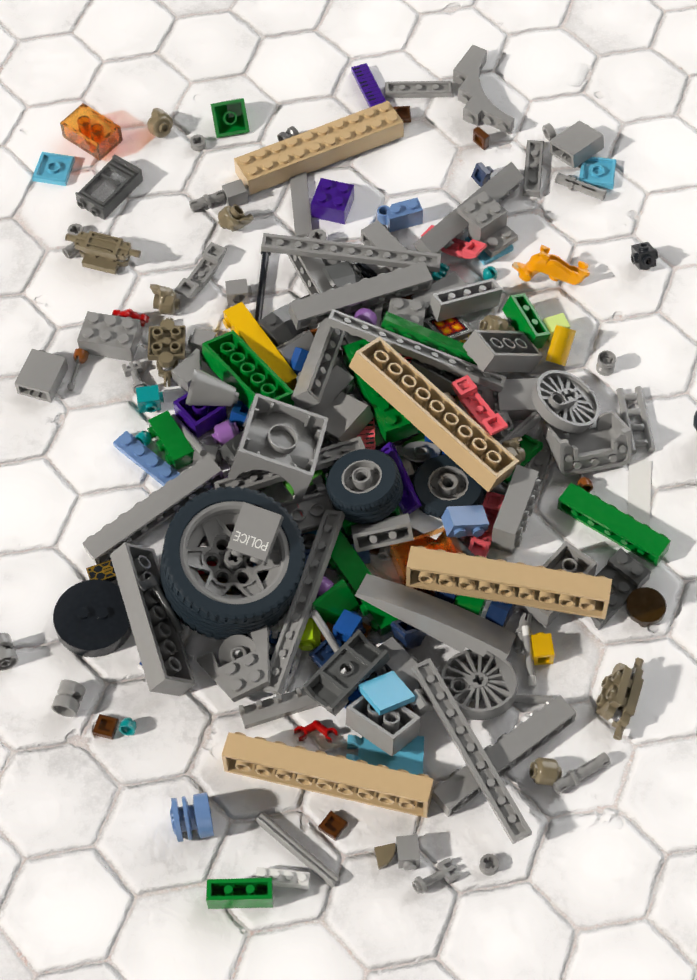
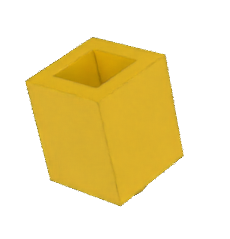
[531,632,555,665]

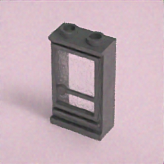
[75,154,143,220]

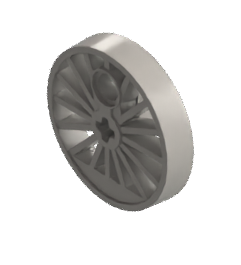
[531,370,600,433]
[441,649,517,720]

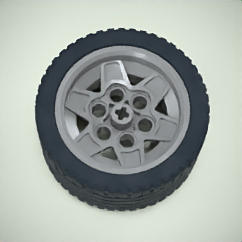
[160,486,305,641]

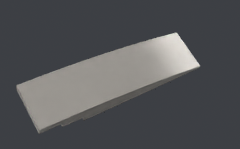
[355,574,516,660]

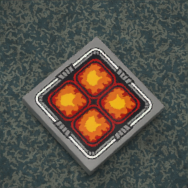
[424,316,474,341]

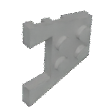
[196,625,271,702]

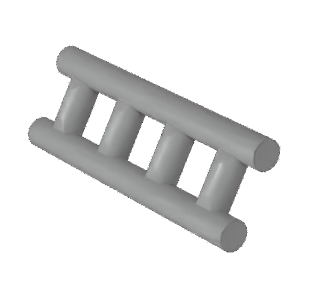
[616,386,655,454]

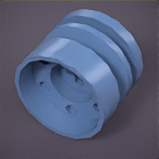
[170,792,214,842]

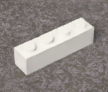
[255,867,310,890]

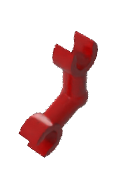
[112,309,150,327]
[294,720,338,743]

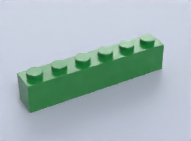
[380,311,477,365]
[557,483,671,567]
[328,530,399,636]

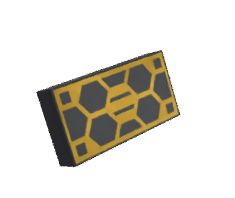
[86,560,117,582]

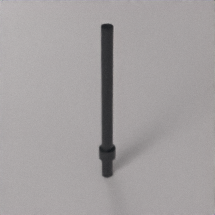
[255,251,271,324]

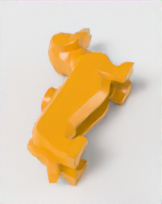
[512,244,590,285]

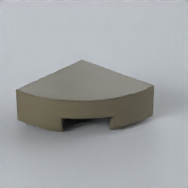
[374,843,395,870]

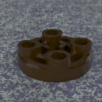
[625,587,667,628]

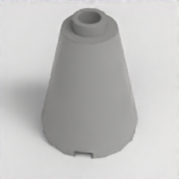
[186,368,239,407]

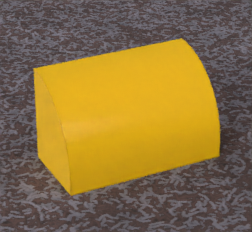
[546,325,576,366]

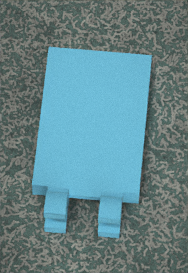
[346,735,424,775]

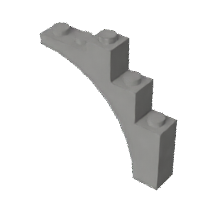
[453,44,515,134]

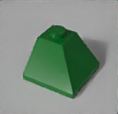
[210,98,250,138]
[312,579,359,625]

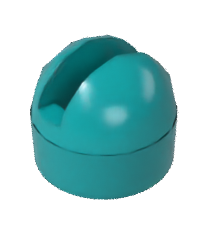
[483,266,497,280]
[135,431,152,446]
[119,717,136,736]

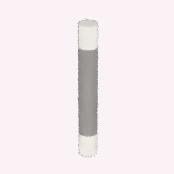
[522,625,537,687]

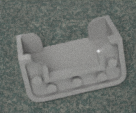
[543,411,632,476]

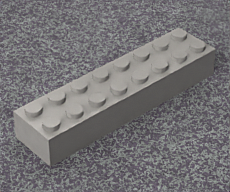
[110,542,195,696]

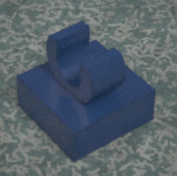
[471,162,494,187]

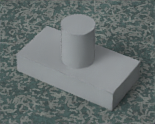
[412,689,435,717]

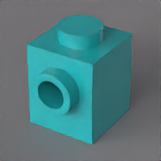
[136,385,164,413]

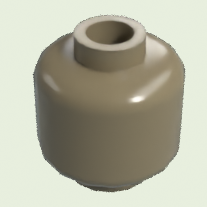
[529,757,562,786]

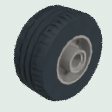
[326,449,403,524]
[412,455,485,519]

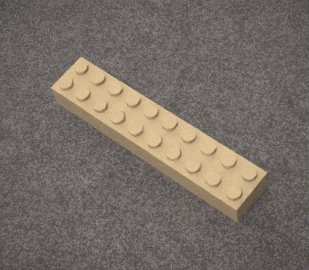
[234,101,404,195]
[349,336,519,492]
[406,546,612,619]
[222,732,433,818]

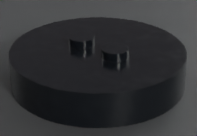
[53,579,132,657]

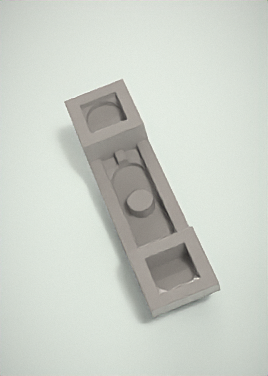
[174,242,227,299]

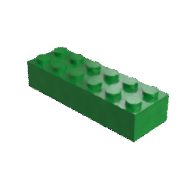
[202,331,294,409]
[343,339,421,444]

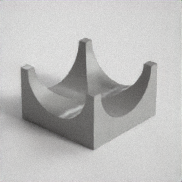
[227,393,329,503]

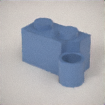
[377,197,423,232]
[441,505,489,538]

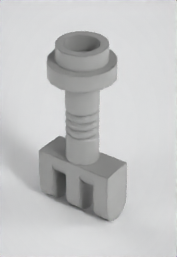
[122,360,147,394]
[412,858,461,894]

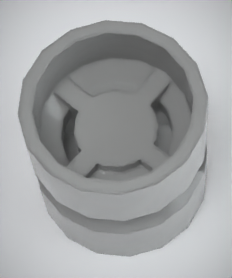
[0,633,18,671]
[51,679,86,717]

